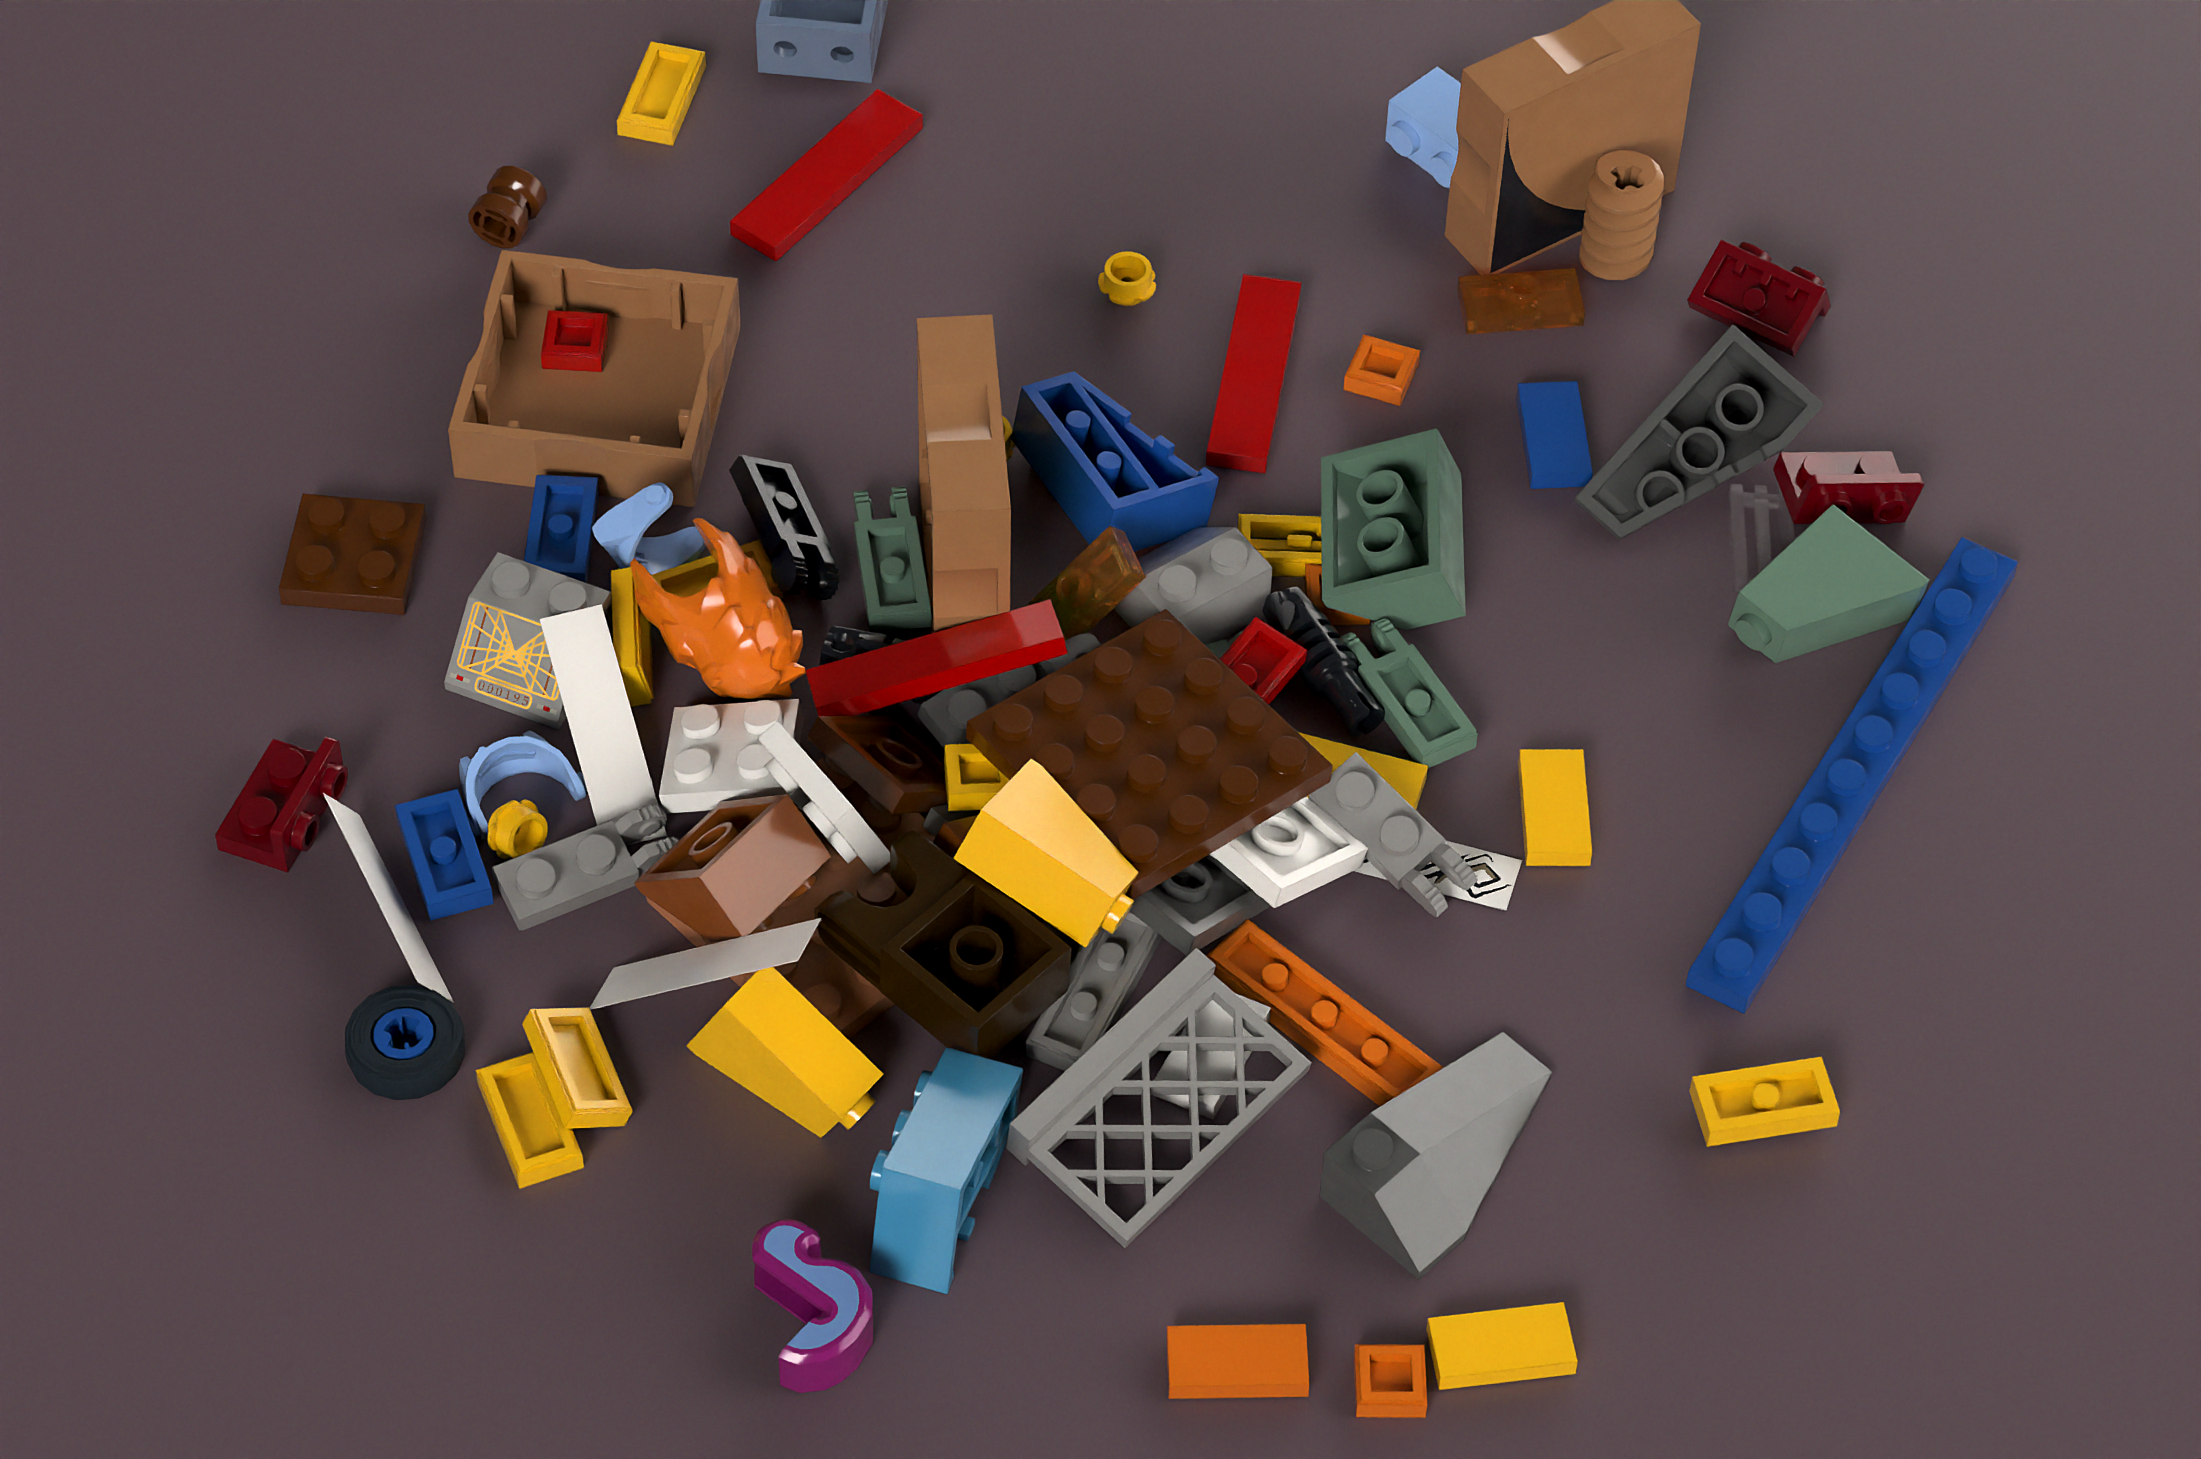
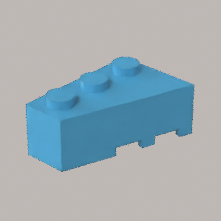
[869,1047,1023,1294]

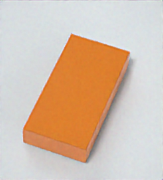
[1166,1324,1309,1399]

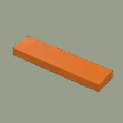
[1206,919,1444,1106]

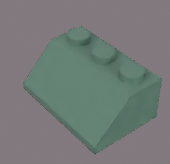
[1321,428,1466,630]

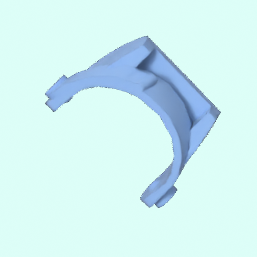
[592,482,706,575]
[459,730,587,841]

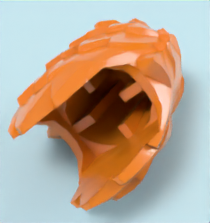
[630,518,806,699]

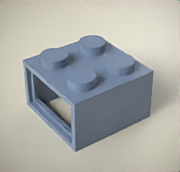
[756,0,888,83]

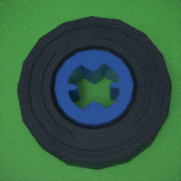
[345,985,465,1100]

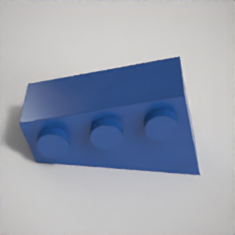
[1011,371,1219,562]

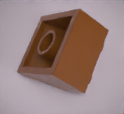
[634,794,831,942]

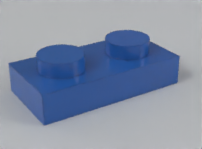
[524,475,599,583]
[395,789,494,921]

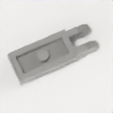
[1309,752,1478,917]
[492,804,679,931]

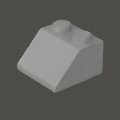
[1096,527,1272,645]

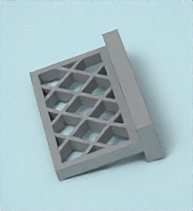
[1006,948,1312,1248]

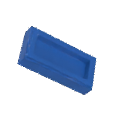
[1516,381,1593,489]

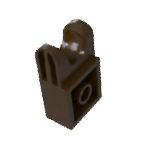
[814,830,1071,1059]

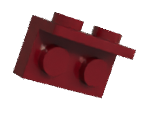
[1687,239,1831,357]
[1773,451,1924,524]
[215,736,348,873]

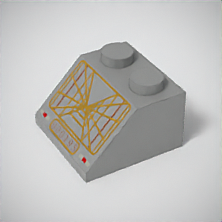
[444,552,613,730]

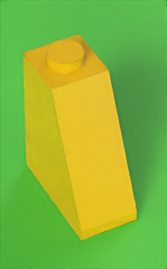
[953,759,1139,948]
[686,967,884,1138]

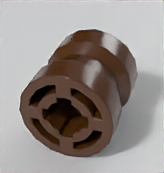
[468,166,547,249]

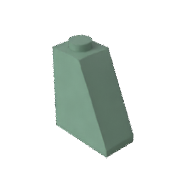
[1728,504,1929,663]

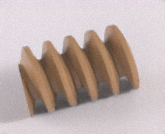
[1579,150,1664,280]

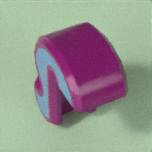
[752,1219,873,1393]

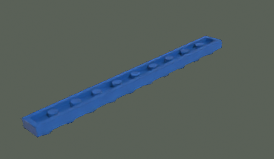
[1685,537,2018,1014]

